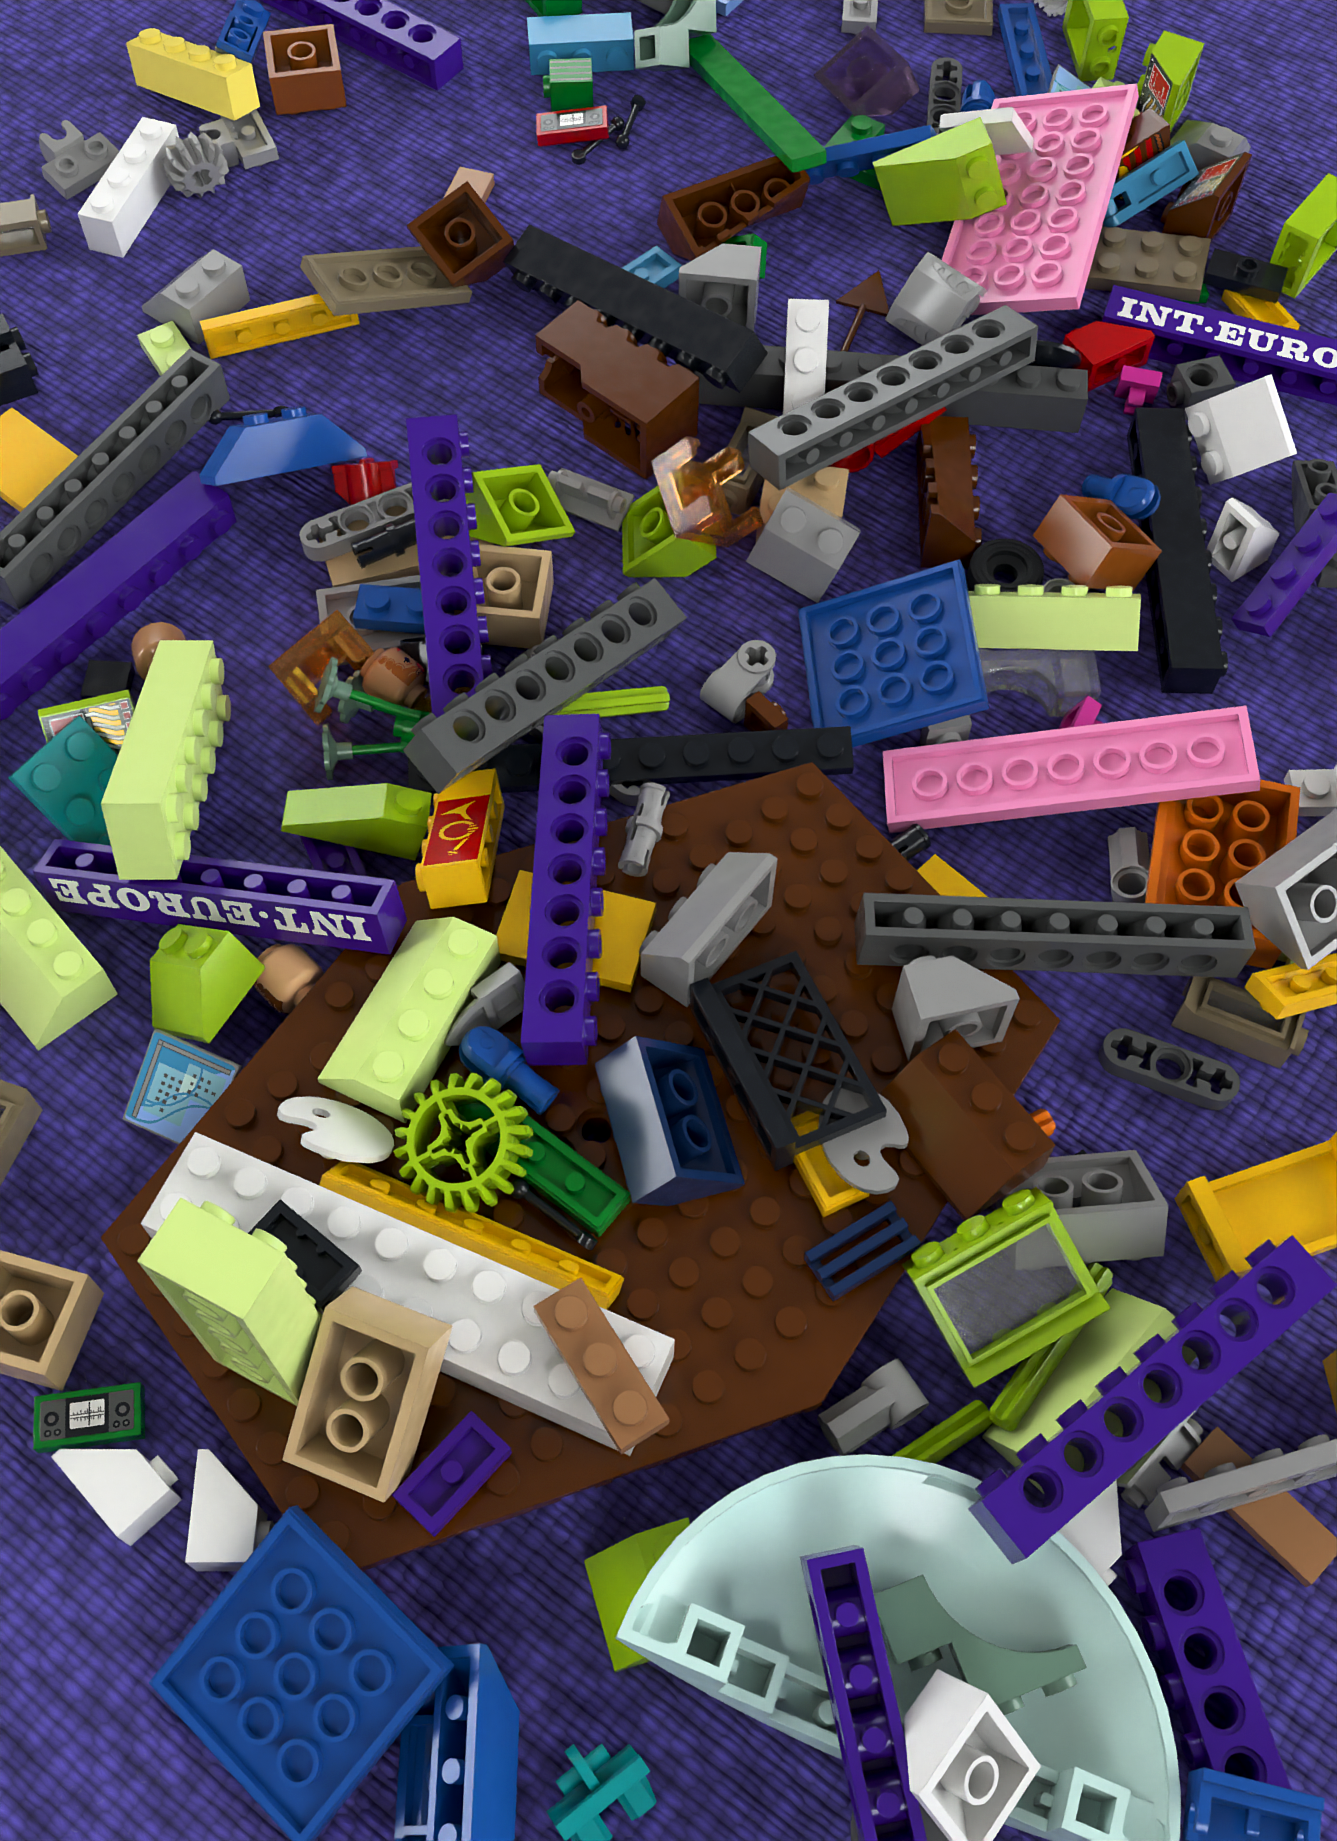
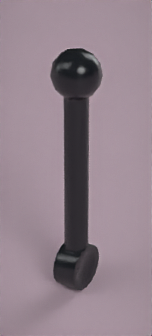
[616,95,646,149]
[571,116,625,165]
[209,406,288,425]
[511,1178,598,1251]

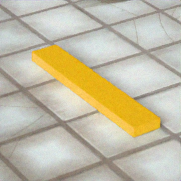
[319,1161,624,1310]

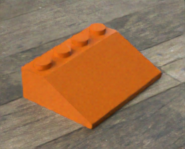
[1145,779,1301,969]

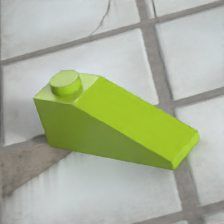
[280,783,432,861]

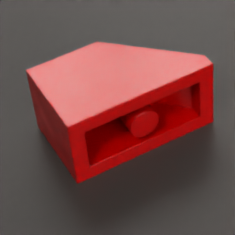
[1062,321,1155,392]

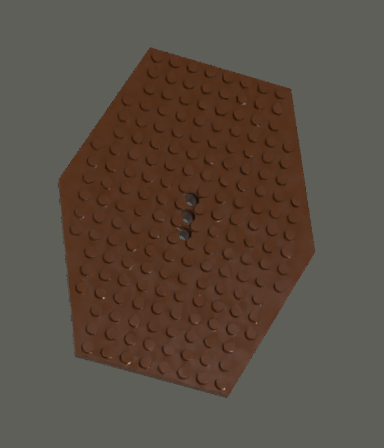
[100,762,1061,1571]

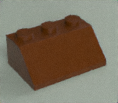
[880,1029,1055,1221]

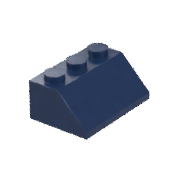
[595,1036,745,1206]

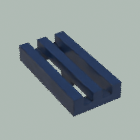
[804,1201,921,1302]

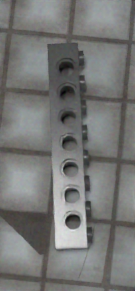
[748,305,1038,491]
[0,348,230,610]
[403,578,687,794]
[854,893,1256,978]

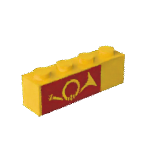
[415,768,505,909]

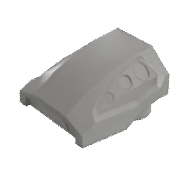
[885,252,987,346]

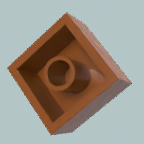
[263,24,347,115]
[1033,494,1162,591]

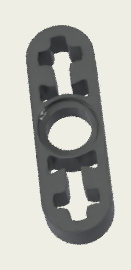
[1098,1028,1240,1110]

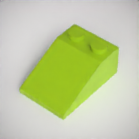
[872,117,1007,226]

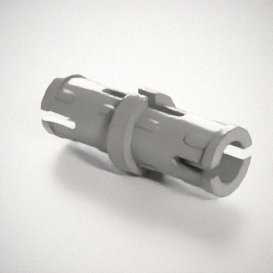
[618,782,670,877]

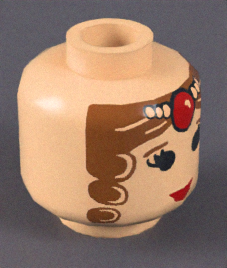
[254,944,324,1014]

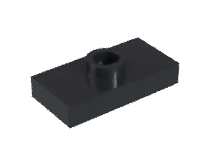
[1203,248,1288,303]
[248,1199,362,1312]

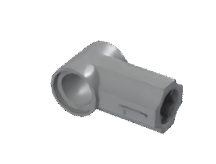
[1107,827,1150,903]
[817,1358,929,1456]

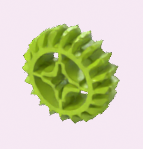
[393,1073,533,1213]

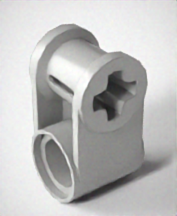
[699,640,776,724]

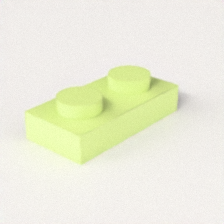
[137,321,191,376]

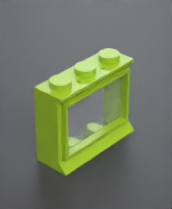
[902,1187,1111,1388]

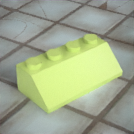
[0,846,118,1051]
[318,917,501,1124]
[982,1288,1197,1494]

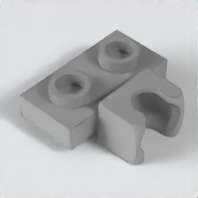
[199,109,279,169]
[39,120,119,200]

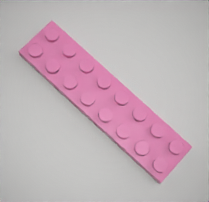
[883,706,1260,833]

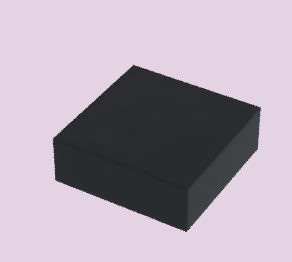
[80,660,135,700]

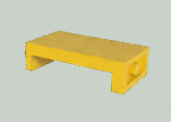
[1174,1132,1337,1282]

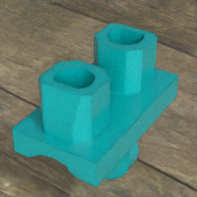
[546,1743,657,1841]

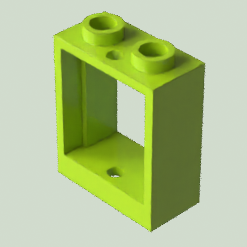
[1062,0,1129,81]
[1269,173,1337,299]

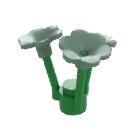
[314,657,431,780]

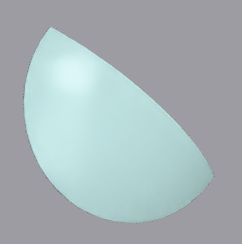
[615,1454,1181,1841]

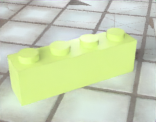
[968,584,1141,651]

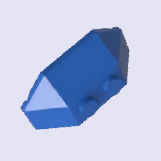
[199,406,367,486]
[394,1643,520,1841]

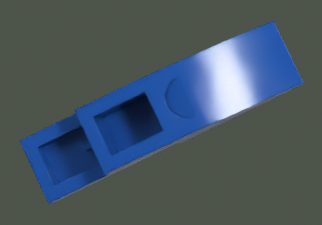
[215,0,271,64]

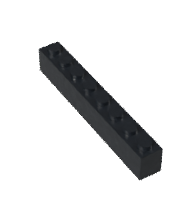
[503,225,768,393]
[1127,408,1228,694]

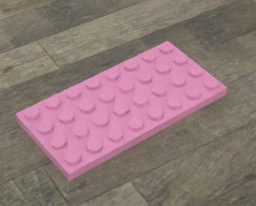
[942,83,1139,315]

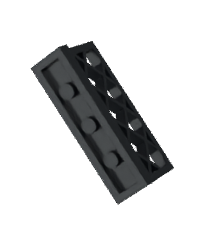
[690,951,887,1171]

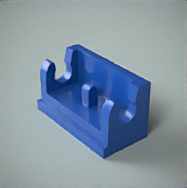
[1182,1767,1325,1841]

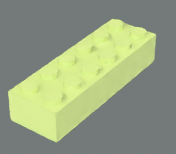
[101,640,231,880]
[137,1198,323,1406]

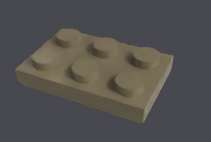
[1085,227,1211,302]

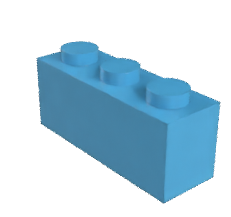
[527,12,634,75]

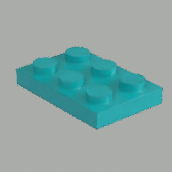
[8,715,118,846]

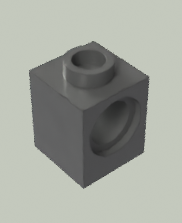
[1166,355,1236,420]

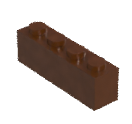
[657,156,810,261]
[915,416,982,569]

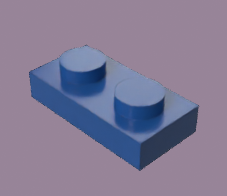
[353,584,425,634]

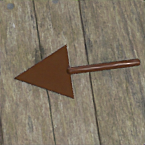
[836,270,889,352]

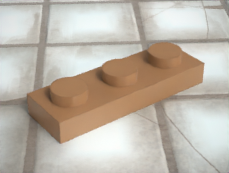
[533,1278,669,1454]

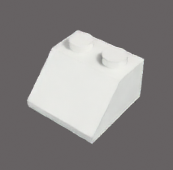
[1185,374,1297,485]
[904,1669,1041,1841]

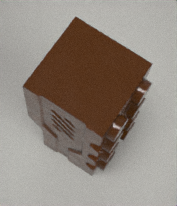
[535,300,700,480]

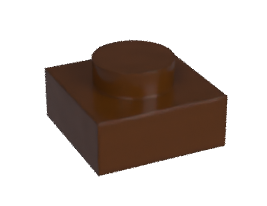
[744,691,788,731]

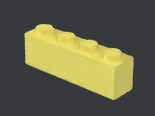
[126,28,260,121]

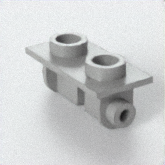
[548,468,635,532]
[1116,1411,1203,1510]

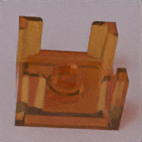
[651,436,764,547]
[268,609,374,726]

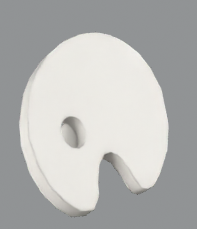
[277,1096,394,1163]

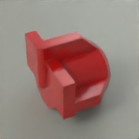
[331,457,398,505]

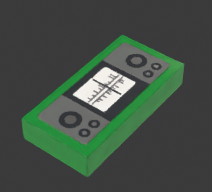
[33,1382,145,1453]

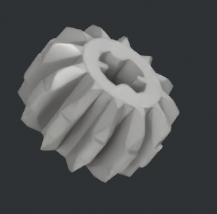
[162,131,229,198]

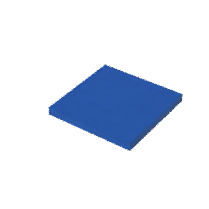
[798,559,989,747]
[149,1505,455,1841]

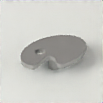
[818,1088,909,1194]

